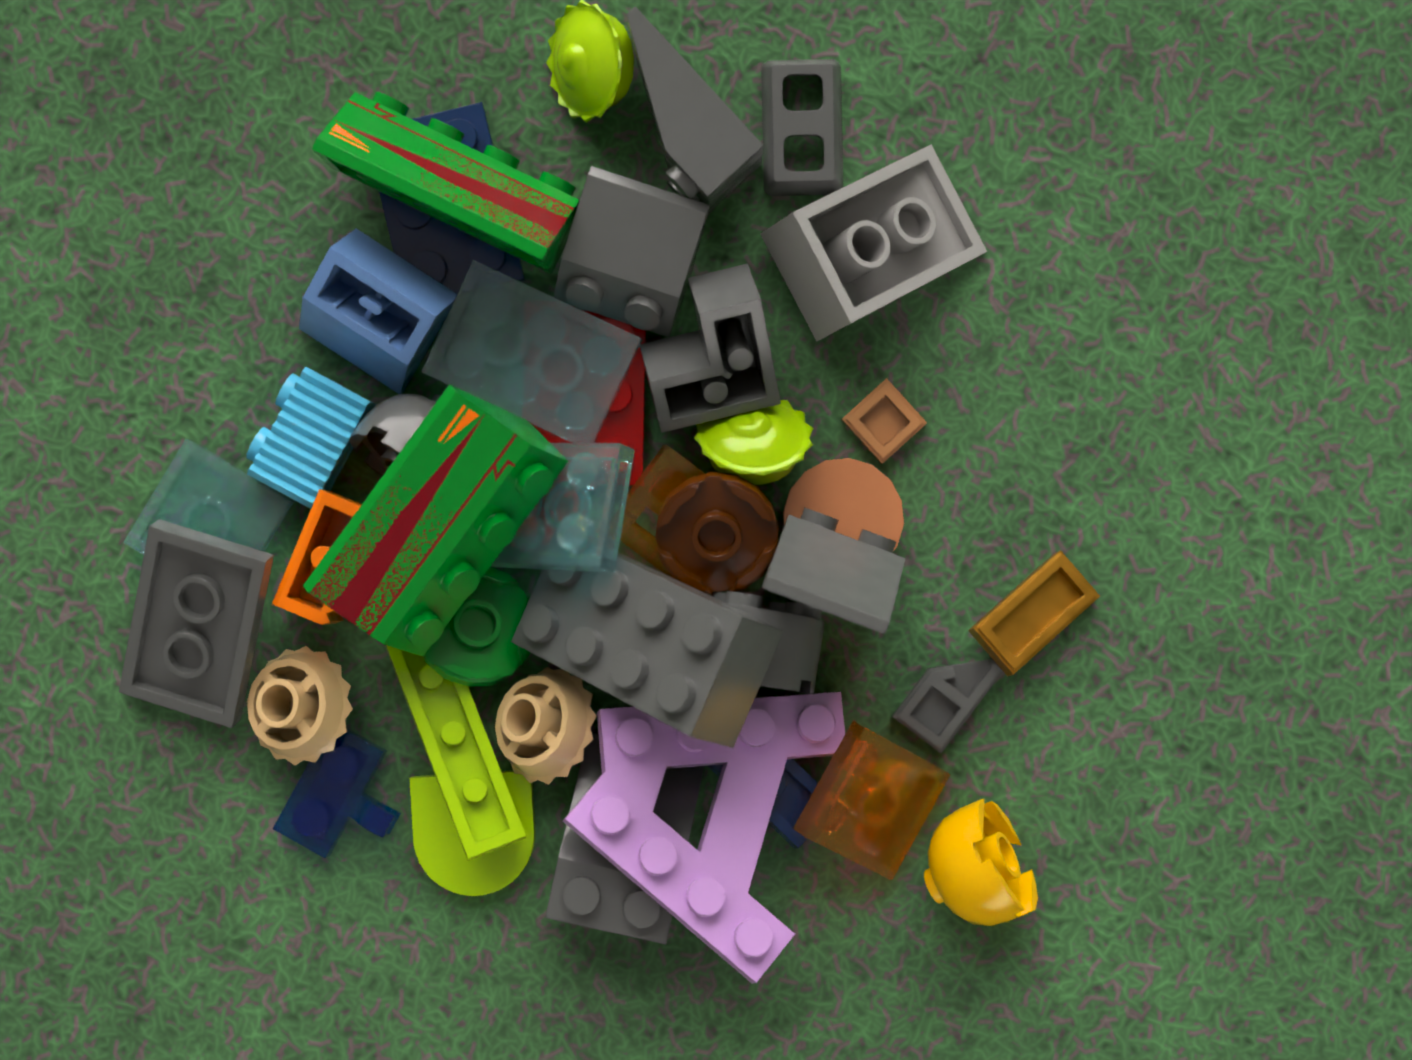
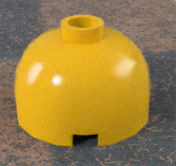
[924,798,1038,926]

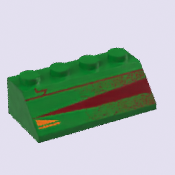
[312,91,580,274]
[303,385,569,656]

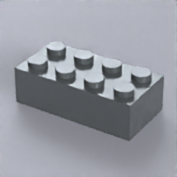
[511,529,784,748]

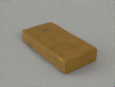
[968,550,1100,676]

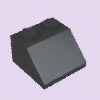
[553,166,710,337]

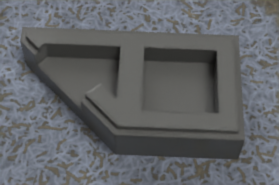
[892,659,1003,753]

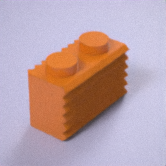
[272,489,362,625]

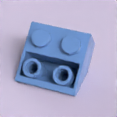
[299,228,459,394]

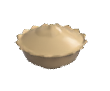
[247,646,353,765]
[495,667,597,785]

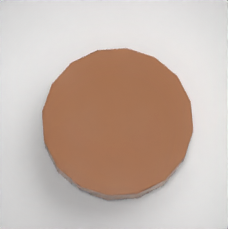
[783,458,904,551]

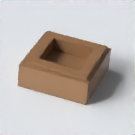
[841,378,927,464]

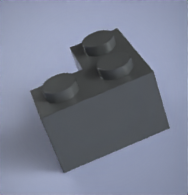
[639,263,781,433]

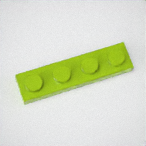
[385,645,526,861]

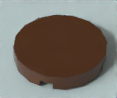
[655,472,779,594]

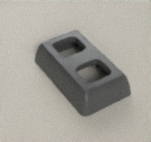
[761,59,844,196]

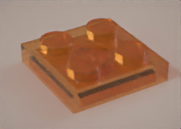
[793,721,951,880]

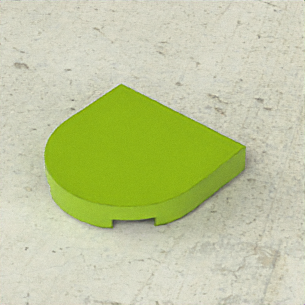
[409,770,536,896]

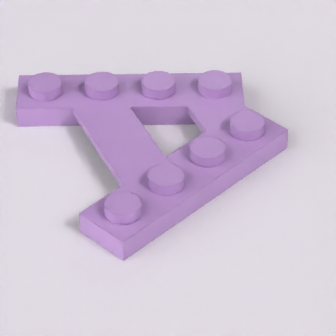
[563,692,847,983]

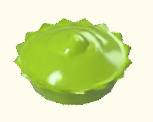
[546,0,634,123]
[694,400,814,485]

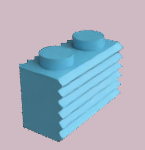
[246,367,377,509]

